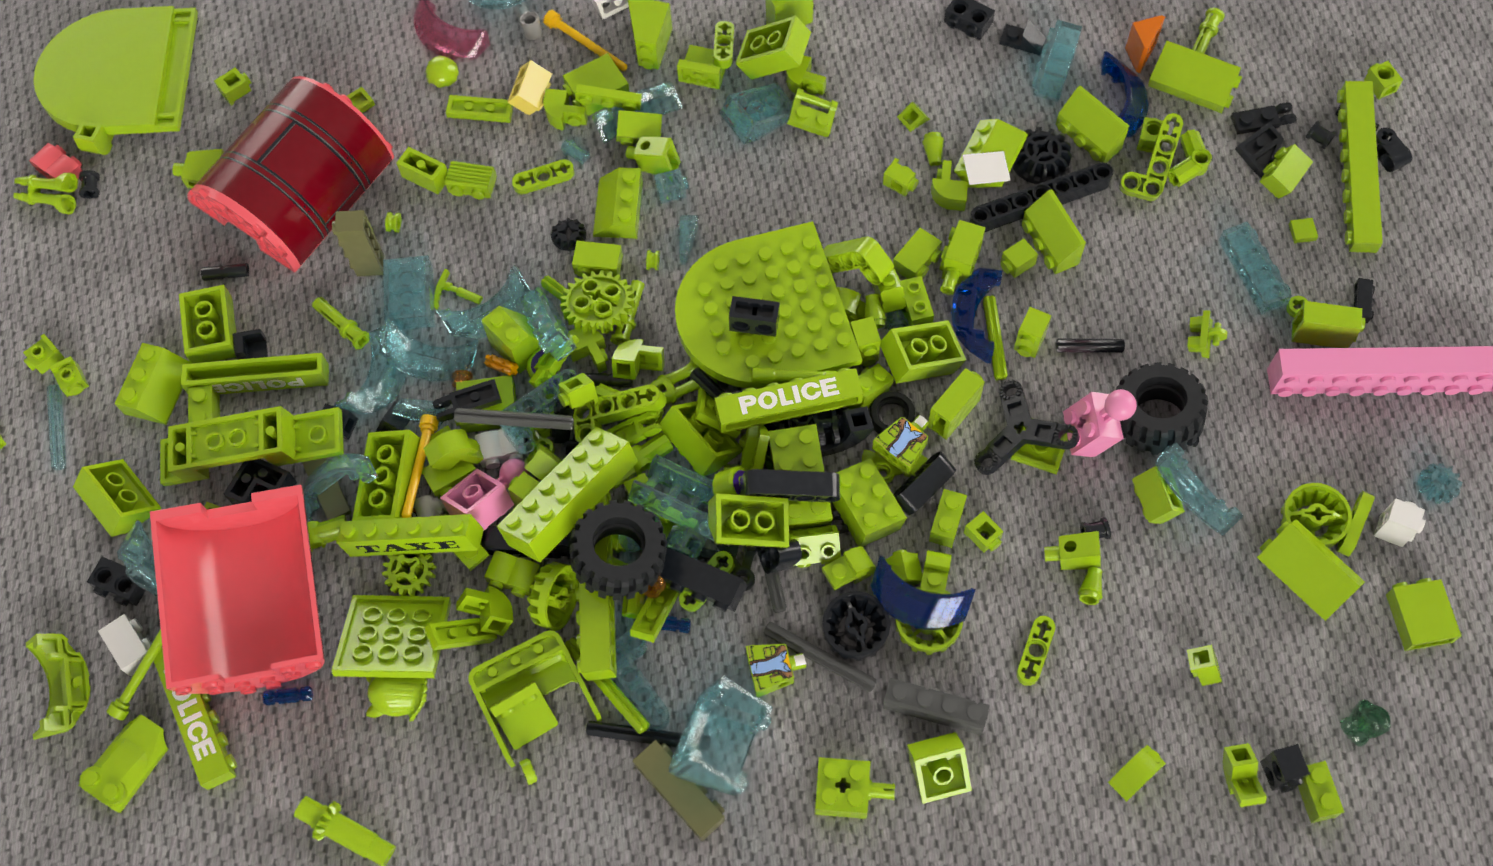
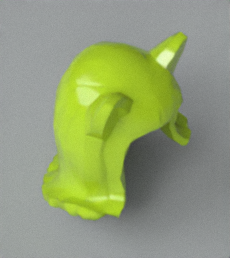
[366,677,428,721]

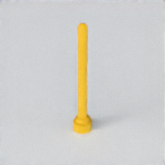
[543,9,628,71]
[401,414,439,518]

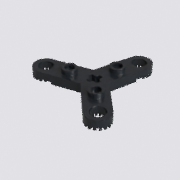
[974,379,1080,475]

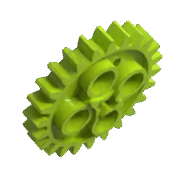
[560,270,635,334]

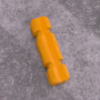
[484,355,519,376]

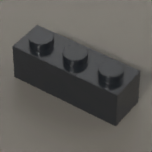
[1354,278,1375,324]
[550,400,575,443]

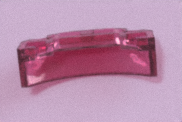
[414,0,490,60]

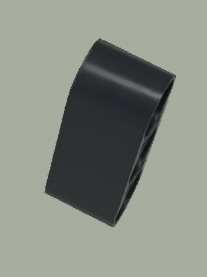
[893,451,956,516]

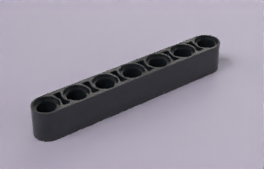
[969,162,1113,232]

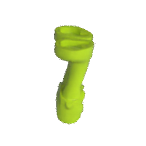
[13,173,78,215]
[649,358,718,405]

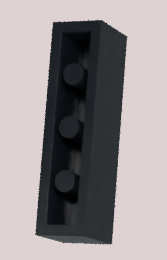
[656,547,747,612]

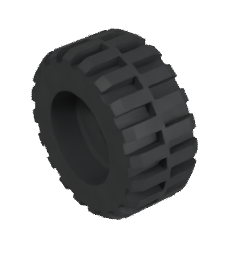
[1116,362,1208,455]
[570,500,667,600]

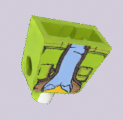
[872,415,929,476]
[746,644,806,698]

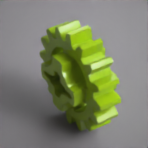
[382,553,437,596]

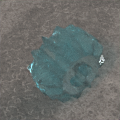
[1417,462,1463,505]

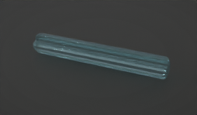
[47,384,66,471]

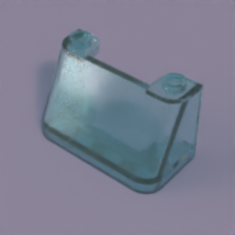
[668,675,773,796]

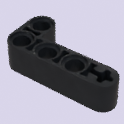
[740,469,840,502]
[481,526,575,559]
[755,539,802,574]

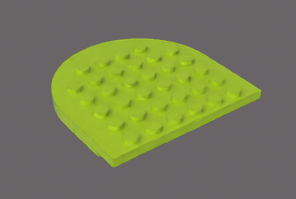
[34,6,198,135]
[675,221,863,389]

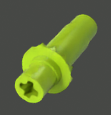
[294,796,396,866]

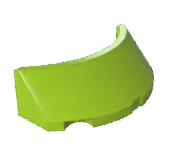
[26,633,91,740]

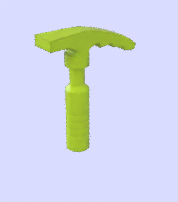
[434,269,483,310]

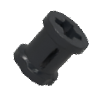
[1305,121,1336,149]
[79,170,100,199]
[1080,517,1111,539]

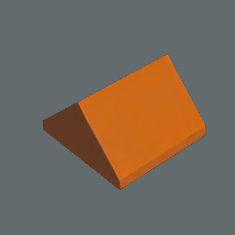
[1125,15,1165,73]

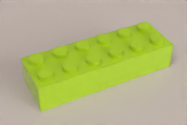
[497,427,638,563]

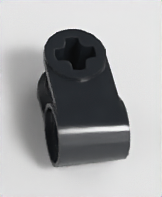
[1376,127,1412,172]

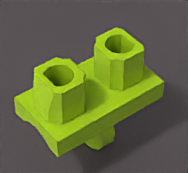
[1187,310,1228,358]

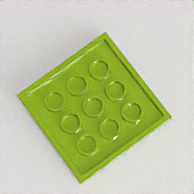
[331,595,451,678]

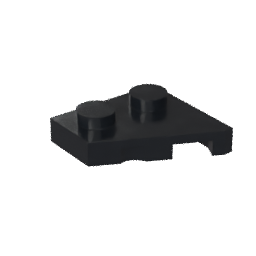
[1235,123,1284,178]

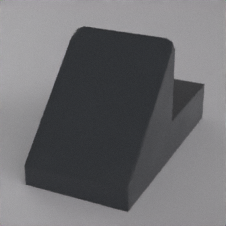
[999,20,1046,56]

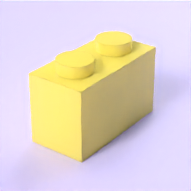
[507,60,552,115]

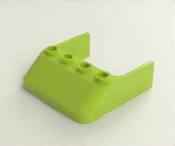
[468,630,602,768]

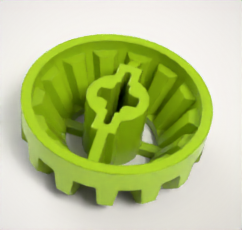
[1280,483,1352,548]
[527,561,579,631]
[895,586,963,655]

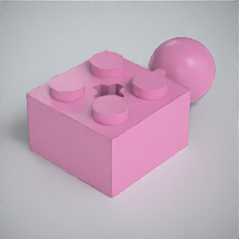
[1063,389,1137,457]
[440,458,530,530]

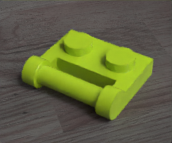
[787,88,838,137]

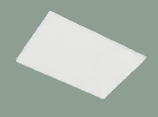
[963,151,1011,185]

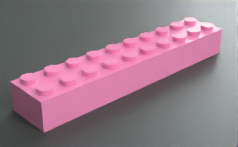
[1267,346,1493,397]

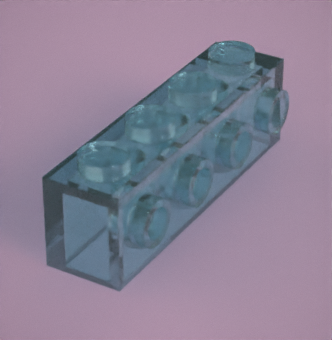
[1219,221,1292,315]
[521,286,577,362]

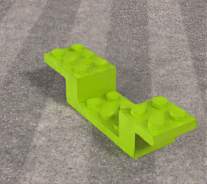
[160,406,344,486]

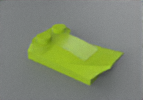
[78,714,169,813]

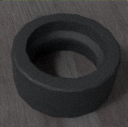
[870,392,915,434]

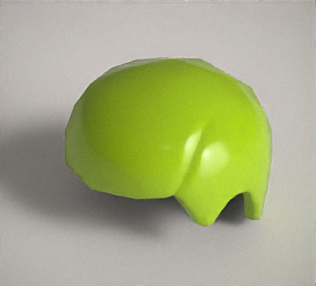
[425,56,459,88]

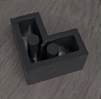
[224,459,297,505]

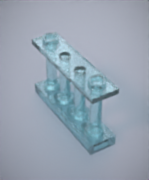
[628,454,715,542]

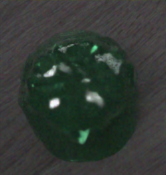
[1340,699,1391,747]

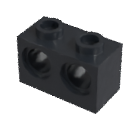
[944,0,995,40]
[729,296,780,337]
[87,557,151,607]
[1260,744,1310,793]

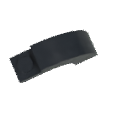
[820,406,874,457]

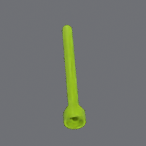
[106,629,162,720]

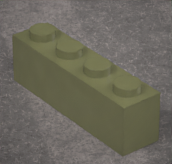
[332,210,384,277]
[632,740,725,841]

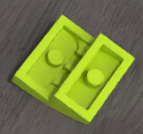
[740,425,770,470]

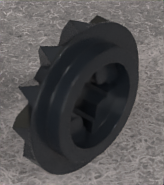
[551,217,587,251]

